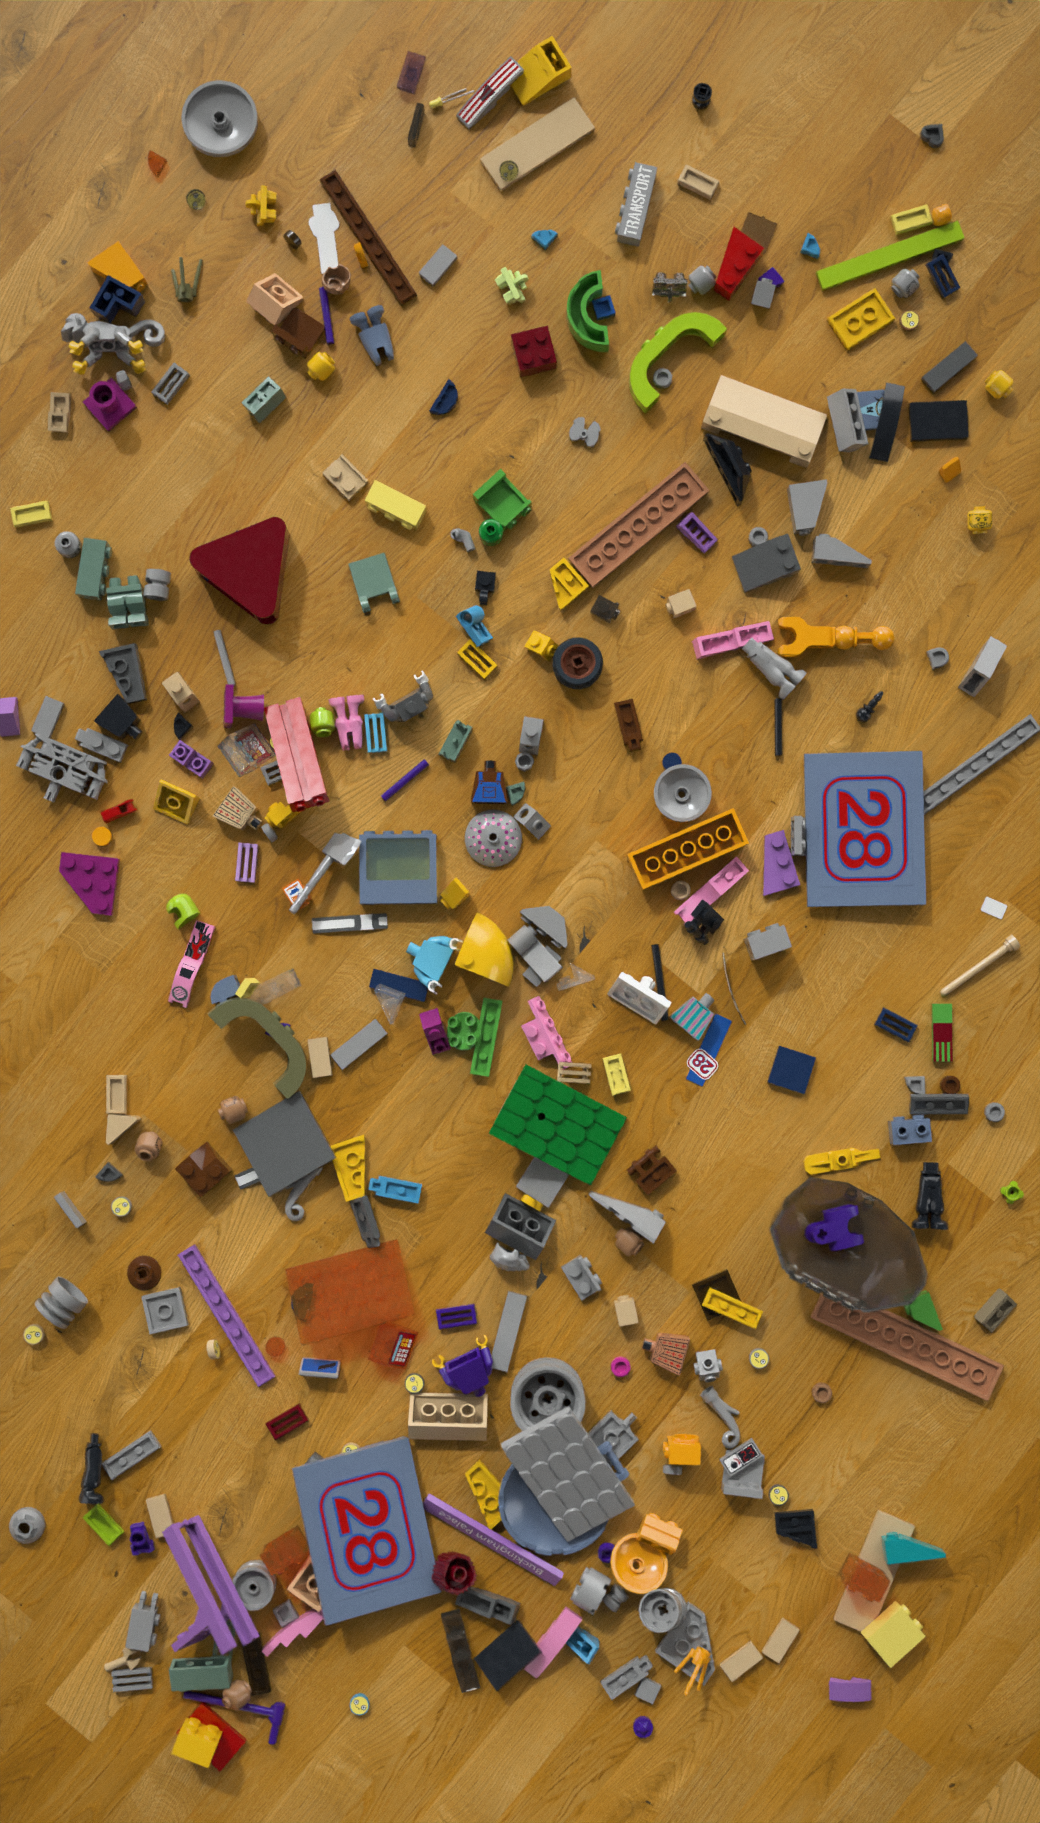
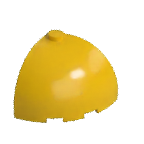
[455,912,514,987]

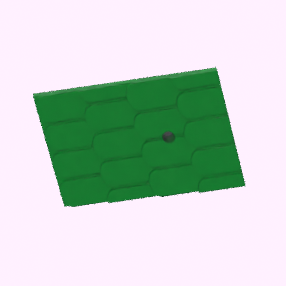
[488,1064,627,1185]

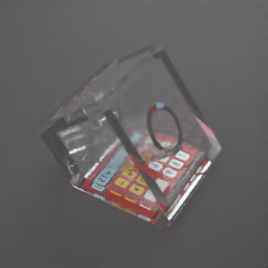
[218,723,276,777]

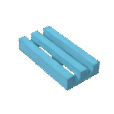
[364,713,387,753]

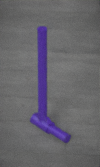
[183,1690,285,1745]

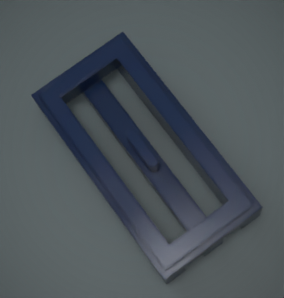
[925,254,961,298]
[874,1007,918,1042]

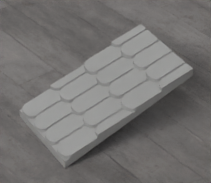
[501,1406,635,1542]

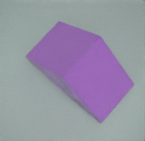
[0,697,20,737]

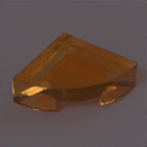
[148,150,167,177]

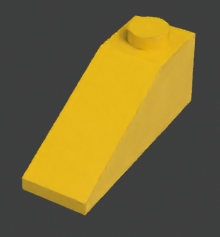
[440,877,470,910]

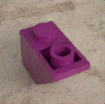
[419,1008,451,1055]

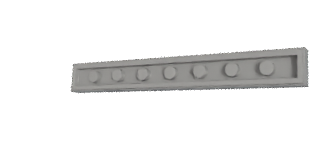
[923,714,1040,815]

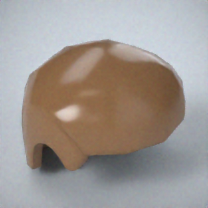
[321,264,351,295]

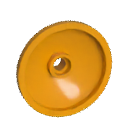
[610,1533,668,1594]

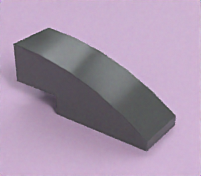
[455,1587,521,1625]

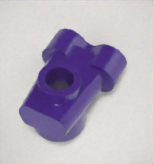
[130,1522,155,1556]

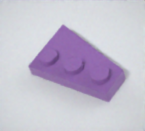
[763,830,800,896]

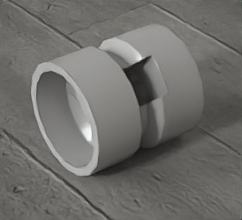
[143,569,171,601]

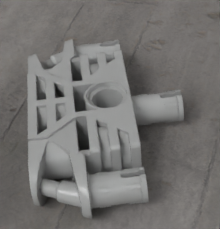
[16,733,108,803]

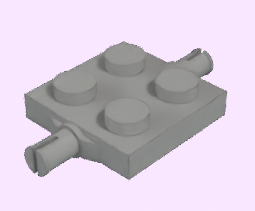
[588,1410,639,1467]

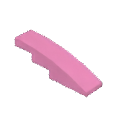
[524,1606,582,1678]
[262,1608,323,1657]

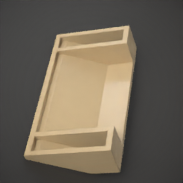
[701,375,827,468]

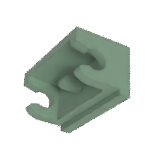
[242,376,286,423]
[438,720,473,763]

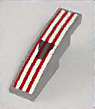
[456,56,524,129]

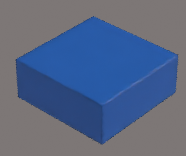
[592,295,616,321]

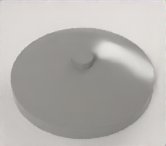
[182,80,258,157]

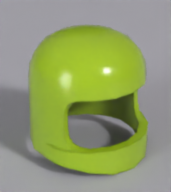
[166,894,200,930]

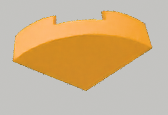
[353,242,368,269]

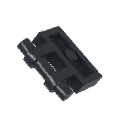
[685,899,724,945]

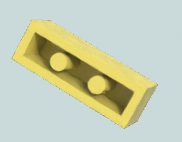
[365,480,427,530]

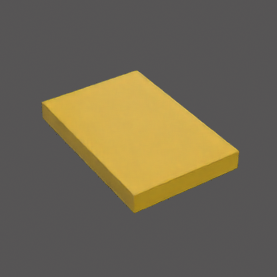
[827,288,896,351]

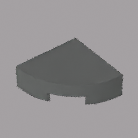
[95,1162,123,1181]

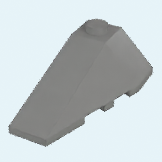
[589,1191,666,1243]

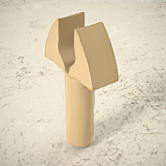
[104,1648,141,1672]

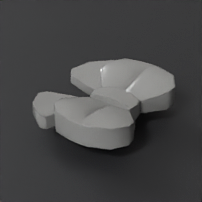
[569,417,601,447]

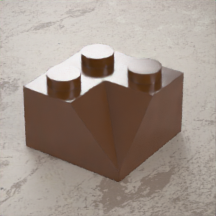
[175,1141,232,1198]

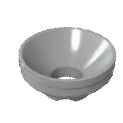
[9,1507,45,1544]

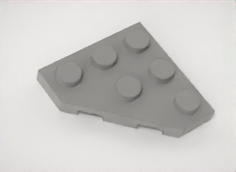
[655,1601,715,1686]

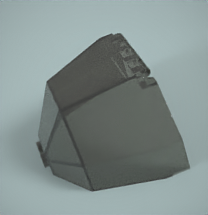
[770,1177,927,1313]

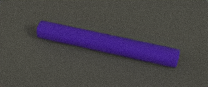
[319,287,334,345]
[381,759,429,802]

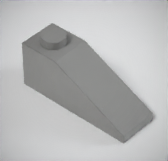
[811,534,872,568]

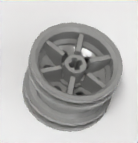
[510,1357,585,1431]

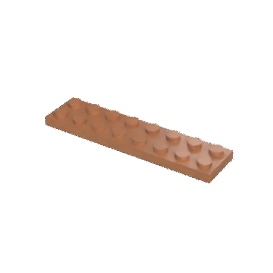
[568,462,709,588]

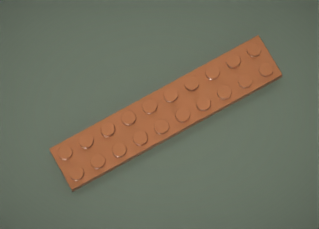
[810,1281,1004,1401]

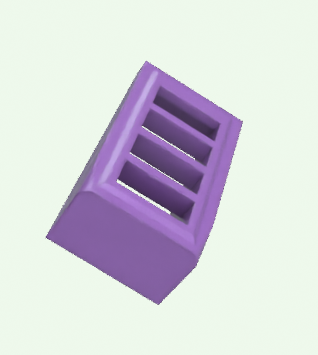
[676,512,718,553]

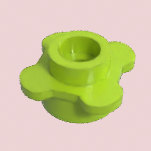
[1000,1181,1024,1204]

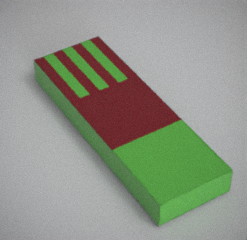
[931,1004,953,1062]

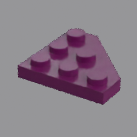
[59,852,120,916]

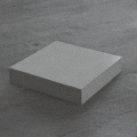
[516,1157,569,1208]
[141,1287,189,1334]

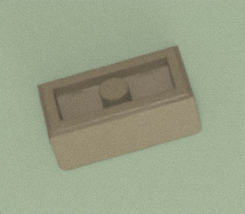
[974,1289,1017,1333]

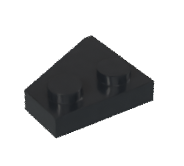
[774,1509,817,1549]

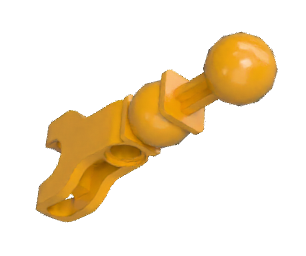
[777,617,895,658]

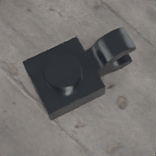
[475,571,496,605]

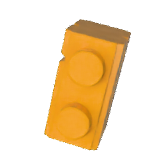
[636,1513,683,1555]

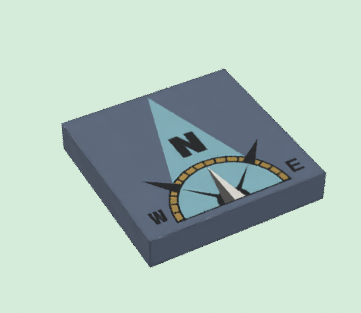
[857,390,884,431]

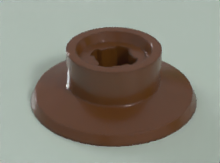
[127,1256,162,1290]

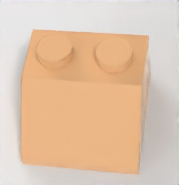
[246,274,304,325]

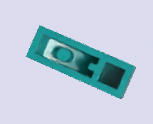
[881,1532,946,1565]

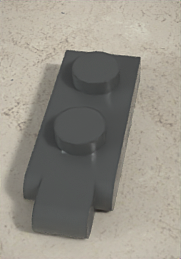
[350,1195,380,1248]

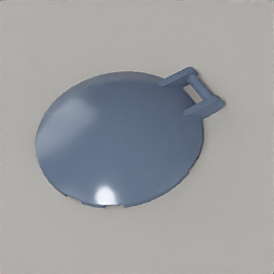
[498,1441,630,1556]

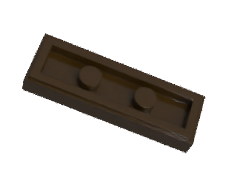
[241,1632,271,1696]

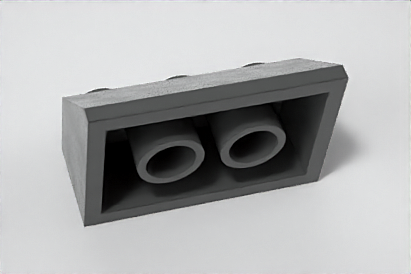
[485,1193,556,1260]

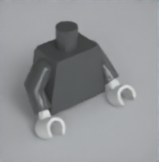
[373,671,433,722]

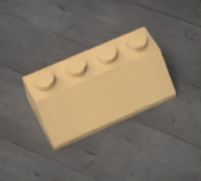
[408,1393,488,1441]

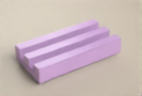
[235,843,258,883]

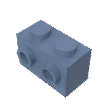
[888,1114,932,1145]

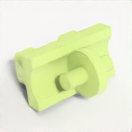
[495,267,529,305]

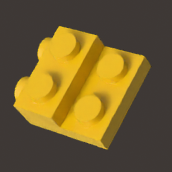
[264,802,300,829]

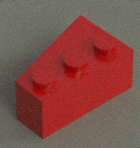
[714,226,764,301]

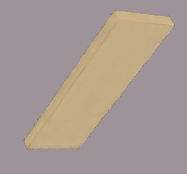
[480,97,595,191]
[833,1510,915,1631]

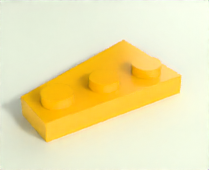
[330,1134,365,1202]
[465,1459,502,1529]

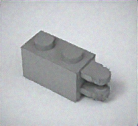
[125,1591,160,1652]

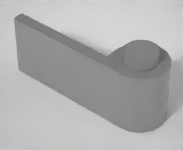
[507,925,563,983]

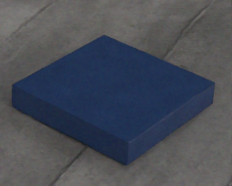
[767,1046,816,1094]

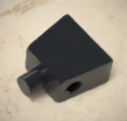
[94,694,143,740]

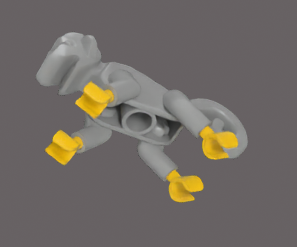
[61,313,165,375]

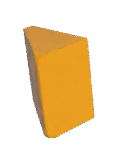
[938,456,961,483]

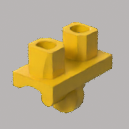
[245,185,276,226]

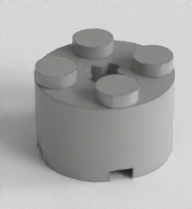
[570,1567,612,1615]

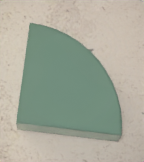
[506,782,525,806]

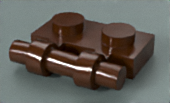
[627,1145,677,1196]

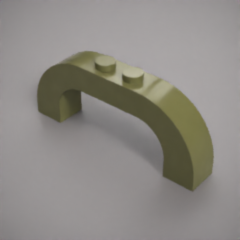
[207,998,306,1099]

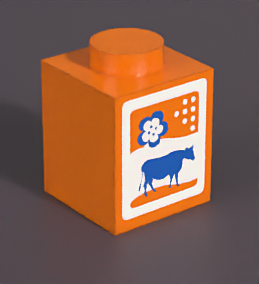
[282,878,312,910]

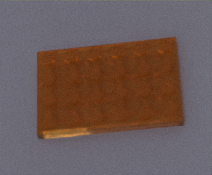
[285,1239,415,1346]

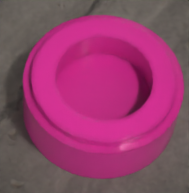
[611,1356,630,1377]

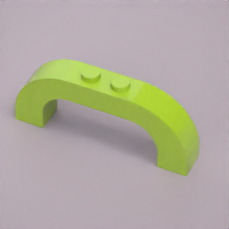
[629,312,727,414]

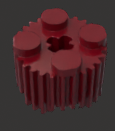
[431,1551,477,1595]

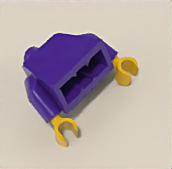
[432,1335,493,1397]

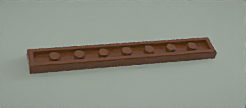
[320,169,417,306]

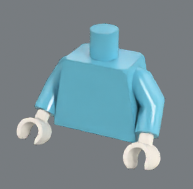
[406,936,463,994]

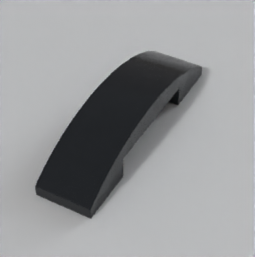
[869,382,905,462]

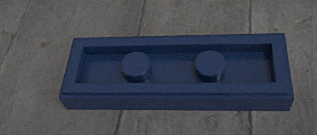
[369,969,428,1002]

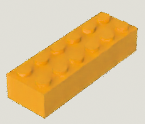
[627,808,749,890]

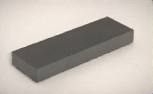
[921,341,978,393]
[909,1094,969,1114]

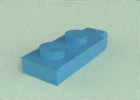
[368,1176,422,1203]

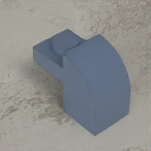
[211,975,240,1004]

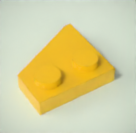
[549,558,589,611]

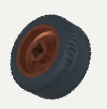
[553,637,603,690]

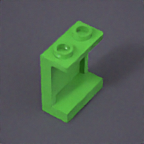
[473,469,532,531]

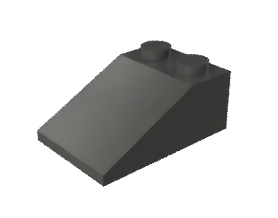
[732,534,801,593]

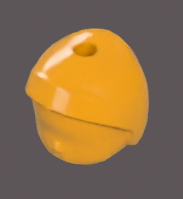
[932,204,952,226]

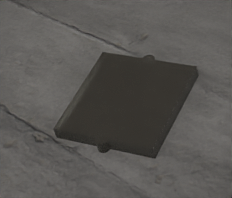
[741,212,777,255]

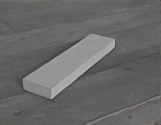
[491,1291,527,1372]

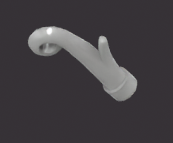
[285,1167,323,1221]
[700,1386,740,1449]

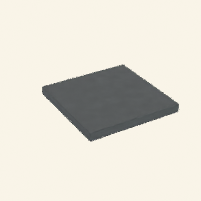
[233,1091,336,1197]

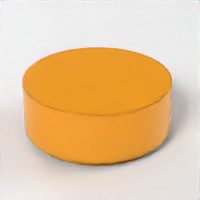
[92,827,112,846]

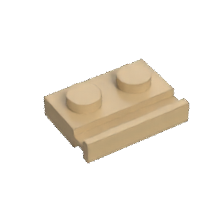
[322,454,369,501]

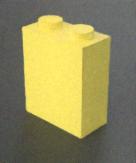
[861,1601,926,1668]

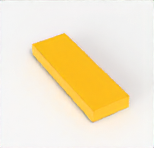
[702,1287,763,1330]

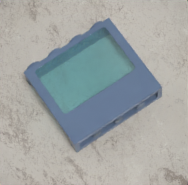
[359,830,438,905]

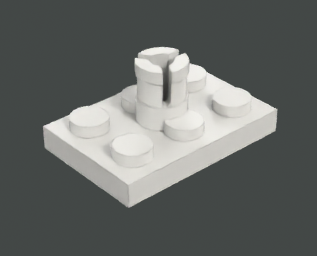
[607,972,672,1025]

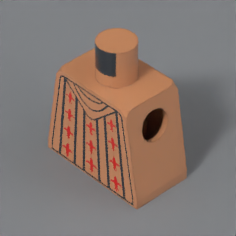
[642,1333,690,1375]

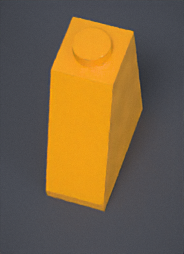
[87,241,148,292]

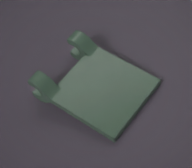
[348,553,400,613]

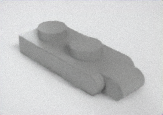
[75,728,128,763]
[601,1655,653,1700]

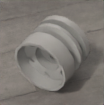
[35,1276,88,1329]
[639,1588,687,1633]

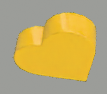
[521,1194,543,1211]

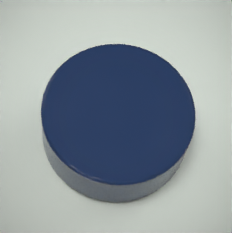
[662,753,682,770]

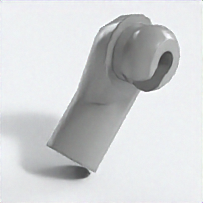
[450,528,475,552]

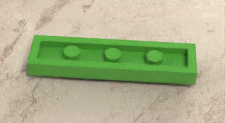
[470,998,503,1077]

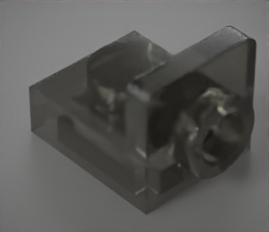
[590,595,621,623]

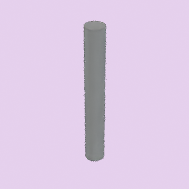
[213,630,236,686]

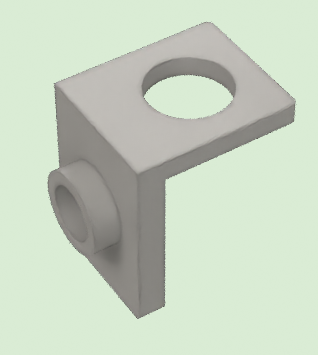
[513,803,551,840]

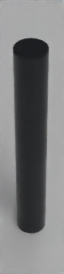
[774,698,782,756]

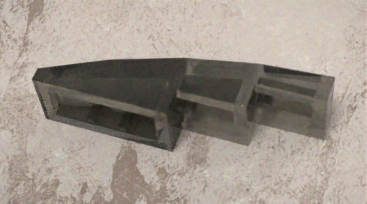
[441,1608,481,1693]

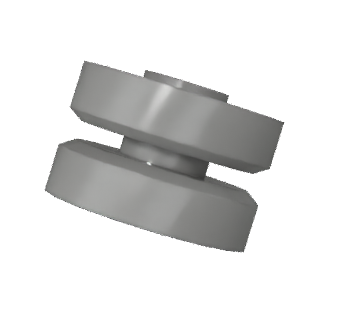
[232,1560,277,1611]

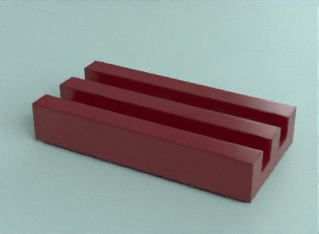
[265,1403,309,1440]

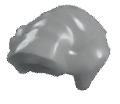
[490,1242,530,1271]

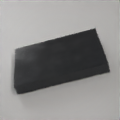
[909,400,969,442]
[474,1620,542,1691]

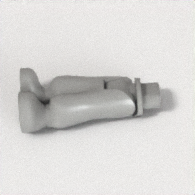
[742,638,807,700]

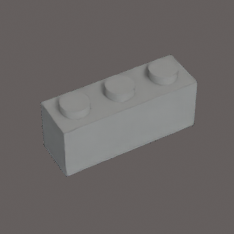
[827,388,868,452]

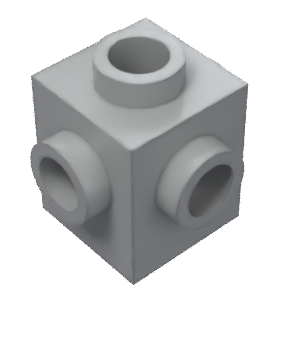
[694,1349,723,1382]

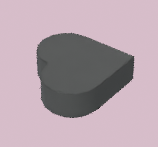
[920,124,944,148]

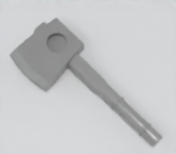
[289,833,362,914]

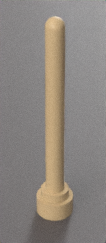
[940,934,1021,996]

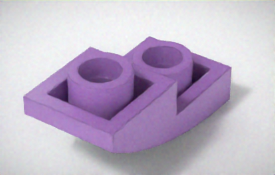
[169,740,214,779]
[829,1677,872,1702]

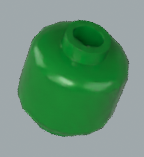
[479,519,503,546]

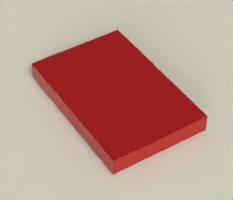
[176,1702,247,1772]

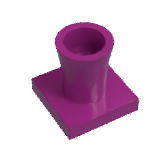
[83,378,137,432]
[224,684,264,728]

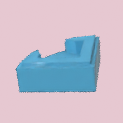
[531,230,558,250]
[800,233,820,259]

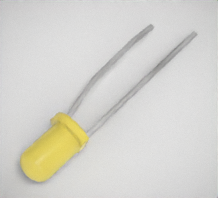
[429,89,474,109]

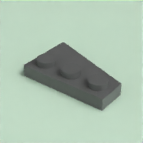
[99,643,147,704]

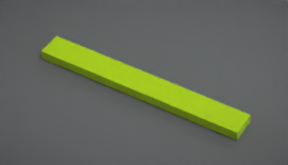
[816,221,965,291]

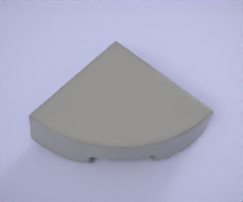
[904,1076,925,1094]

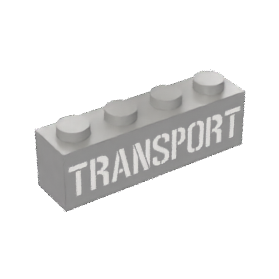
[615,162,657,247]

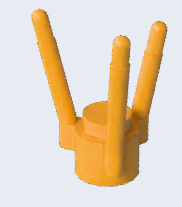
[674,1646,711,1696]

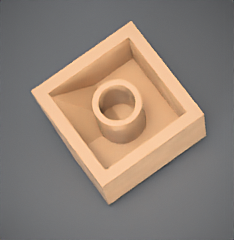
[287,1554,321,1612]

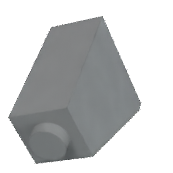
[787,479,827,536]
[958,636,1007,697]

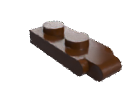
[614,698,643,752]

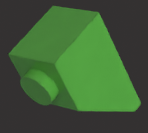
[903,1290,943,1331]

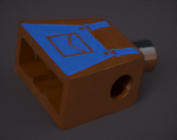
[471,760,508,804]

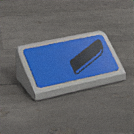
[299,1357,340,1379]

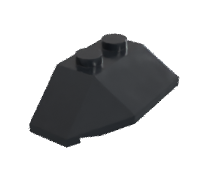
[703,433,752,507]

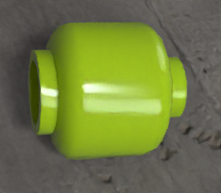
[309,707,335,737]

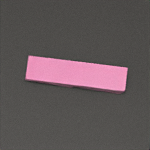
[692,621,774,659]

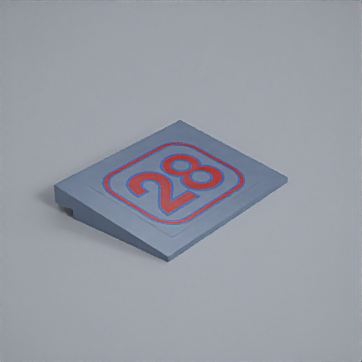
[804,751,926,907]
[292,1436,442,1625]

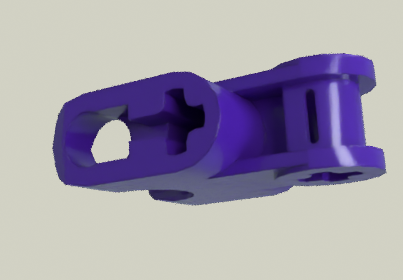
[805,1204,864,1251]

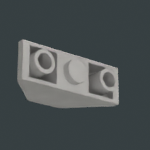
[520,906,568,949]

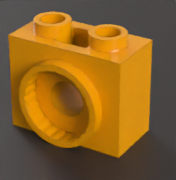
[663,1434,701,1465]

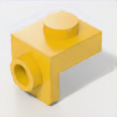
[524,630,559,661]

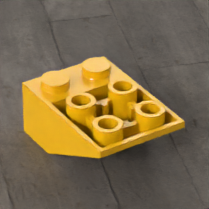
[511,36,572,106]

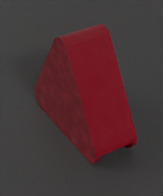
[189,517,290,625]

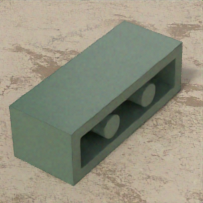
[75,538,112,601]
[169,1656,233,1692]

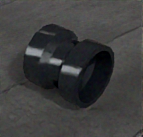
[692,83,712,109]

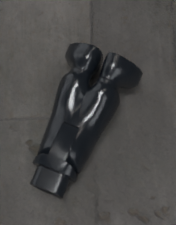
[911,1162,949,1230]
[79,1433,104,1504]

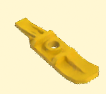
[803,1148,880,1175]

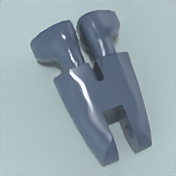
[349,305,394,366]

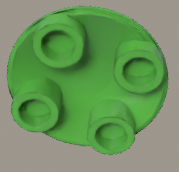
[447,1012,482,1050]

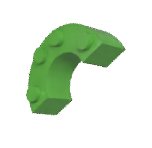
[566,270,609,352]

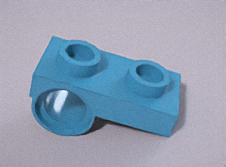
[456,605,493,647]

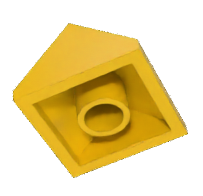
[153,780,200,824]

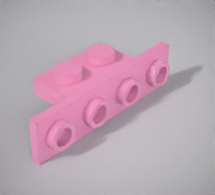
[522,996,572,1070]

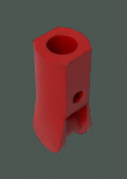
[100,799,137,824]

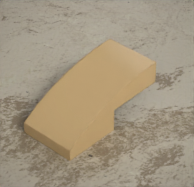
[48,392,71,432]

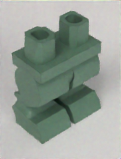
[106,575,149,630]

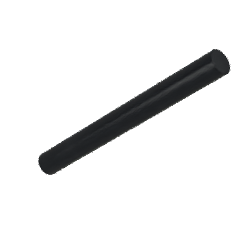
[651,944,669,1021]

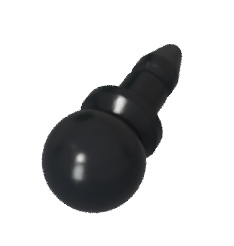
[856,691,883,723]

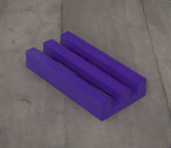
[436,1304,477,1329]

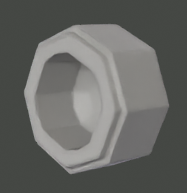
[116,370,132,391]
[515,752,534,772]

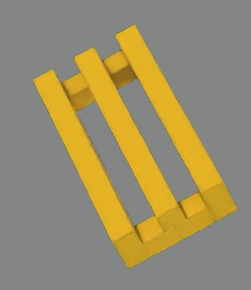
[457,639,498,680]

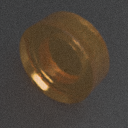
[265,1336,286,1357]

